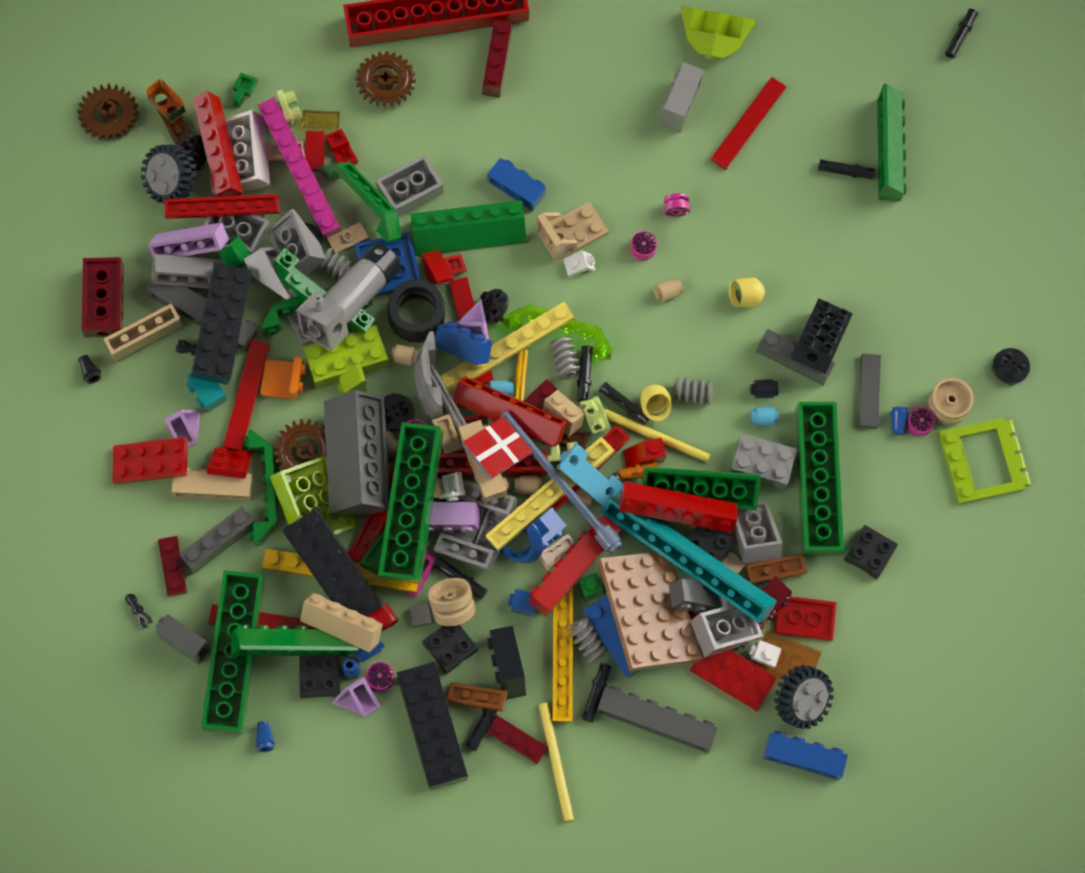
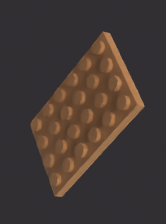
[598,552,703,671]

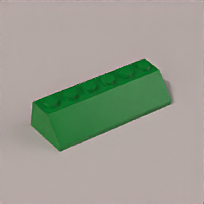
[877,84,906,201]
[410,200,527,256]
[641,466,761,511]
[231,625,358,657]

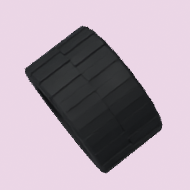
[388,279,445,343]

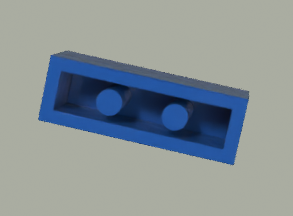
[487,158,546,211]
[435,322,493,365]

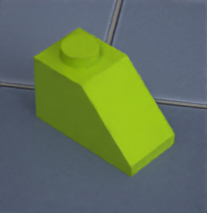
[337,363,367,394]

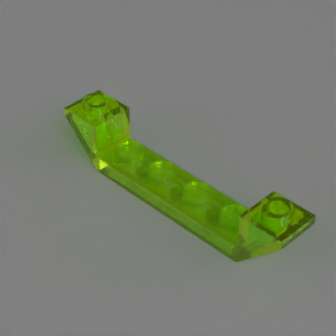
[503,304,613,360]

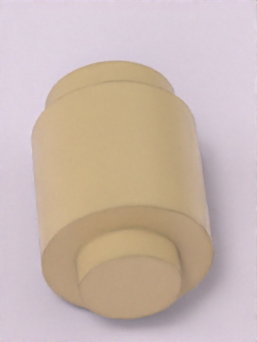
[654,278,683,302]
[390,344,419,366]
[515,475,543,495]

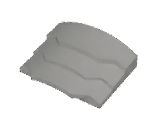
[415,331,443,423]
[433,480,517,572]

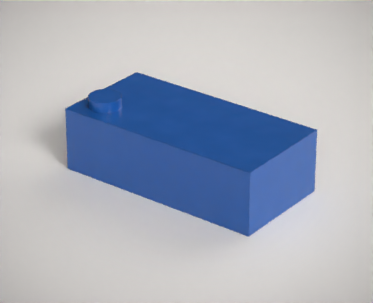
[583,595,640,677]

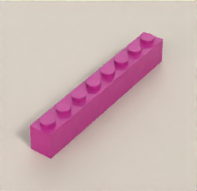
[258,97,341,240]

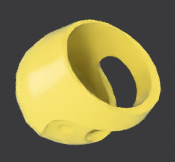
[729,278,765,308]
[640,384,671,421]

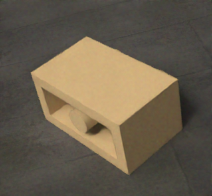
[542,390,585,437]

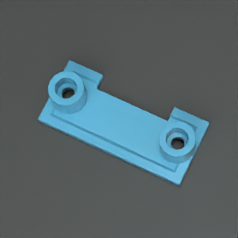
[558,443,623,508]

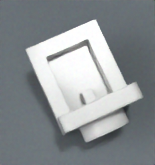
[563,250,595,277]
[439,472,465,502]
[748,640,781,668]

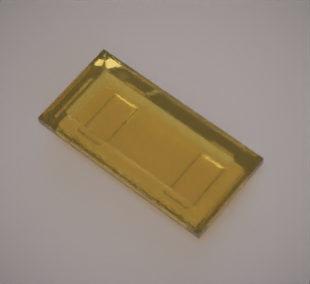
[302,110,340,129]

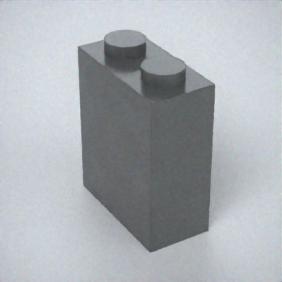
[156,614,210,665]

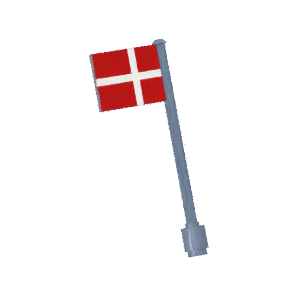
[461,411,623,554]

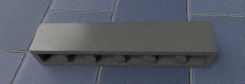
[147,282,257,352]
[597,686,718,753]

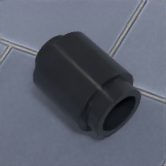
[750,379,779,399]

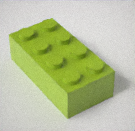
[303,325,389,389]

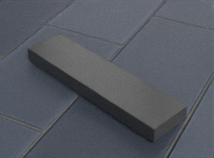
[858,353,881,429]

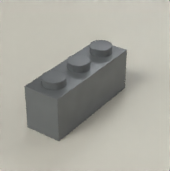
[668,578,728,614]

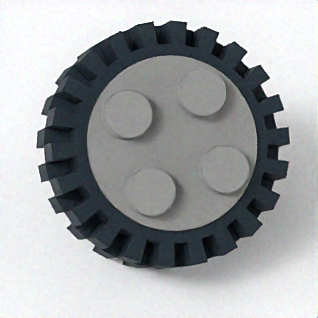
[141,144,197,203]
[774,665,834,729]

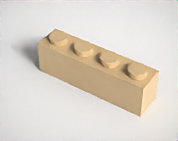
[103,303,183,362]
[458,420,509,503]
[172,468,253,502]
[300,593,383,652]

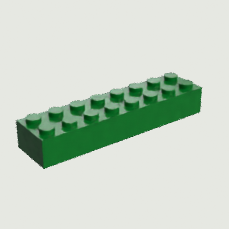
[795,402,844,556]
[378,423,444,584]
[201,570,265,735]

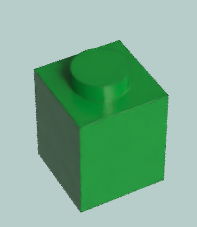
[217,236,250,268]
[577,573,604,602]

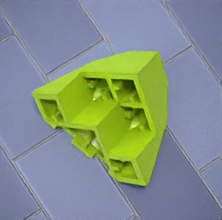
[680,6,756,60]

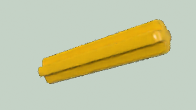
[514,349,528,401]

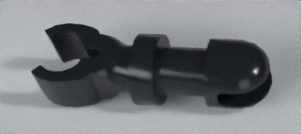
[175,340,196,356]
[125,593,153,628]

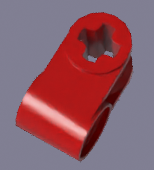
[367,604,399,632]

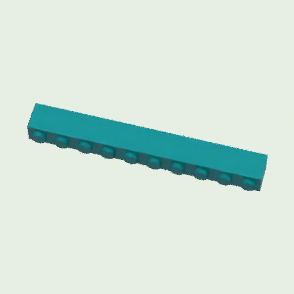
[601,492,777,623]

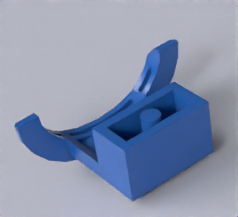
[501,508,567,564]

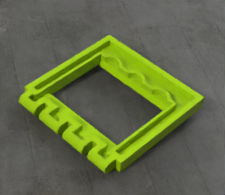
[938,417,1031,505]

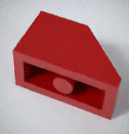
[623,438,666,468]

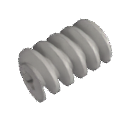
[319,248,355,280]
[549,337,580,380]
[672,376,713,405]
[566,618,606,663]

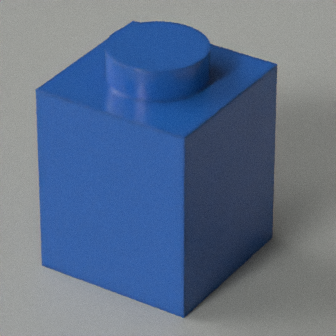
[508,589,536,617]

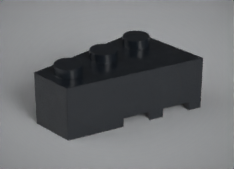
[487,626,526,700]

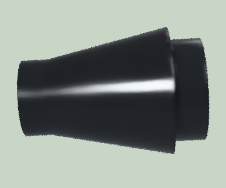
[78,355,101,384]

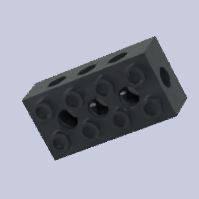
[791,298,853,374]

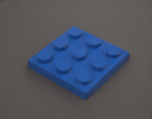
[354,232,421,296]

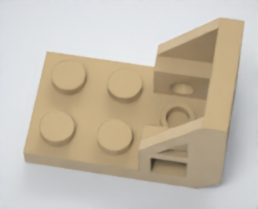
[536,201,609,260]

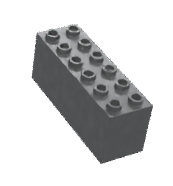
[324,390,390,519]

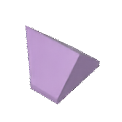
[456,300,489,340]
[164,409,201,447]
[331,676,381,717]

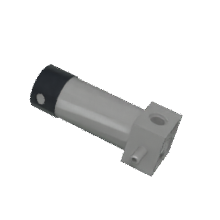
[297,244,401,351]

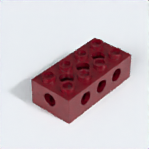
[81,257,124,337]

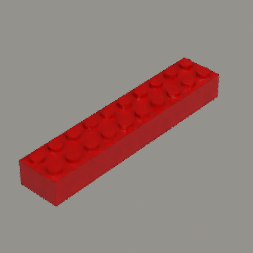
[343,0,530,47]

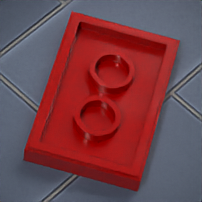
[774,596,837,641]

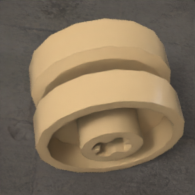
[927,378,974,425]
[428,578,476,626]

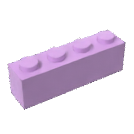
[148,223,229,258]
[429,502,480,533]

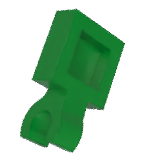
[232,72,258,108]

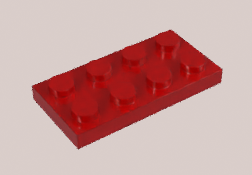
[112,437,188,485]
[689,650,777,712]

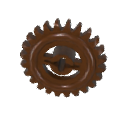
[355,51,416,108]
[77,83,139,141]
[273,419,326,470]

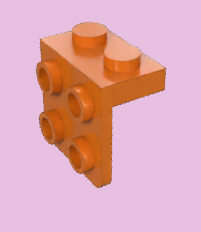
[260,357,306,401]

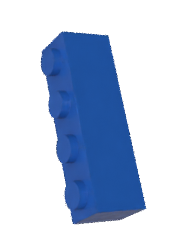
[763,731,848,780]

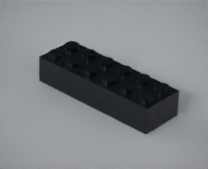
[190,262,252,385]
[282,506,383,617]
[396,662,468,791]

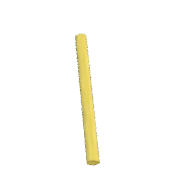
[604,409,710,463]
[538,703,574,822]

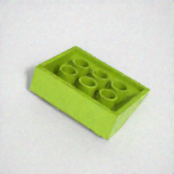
[270,455,357,535]

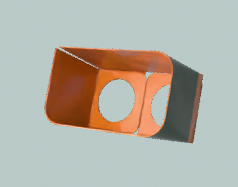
[146,78,186,123]

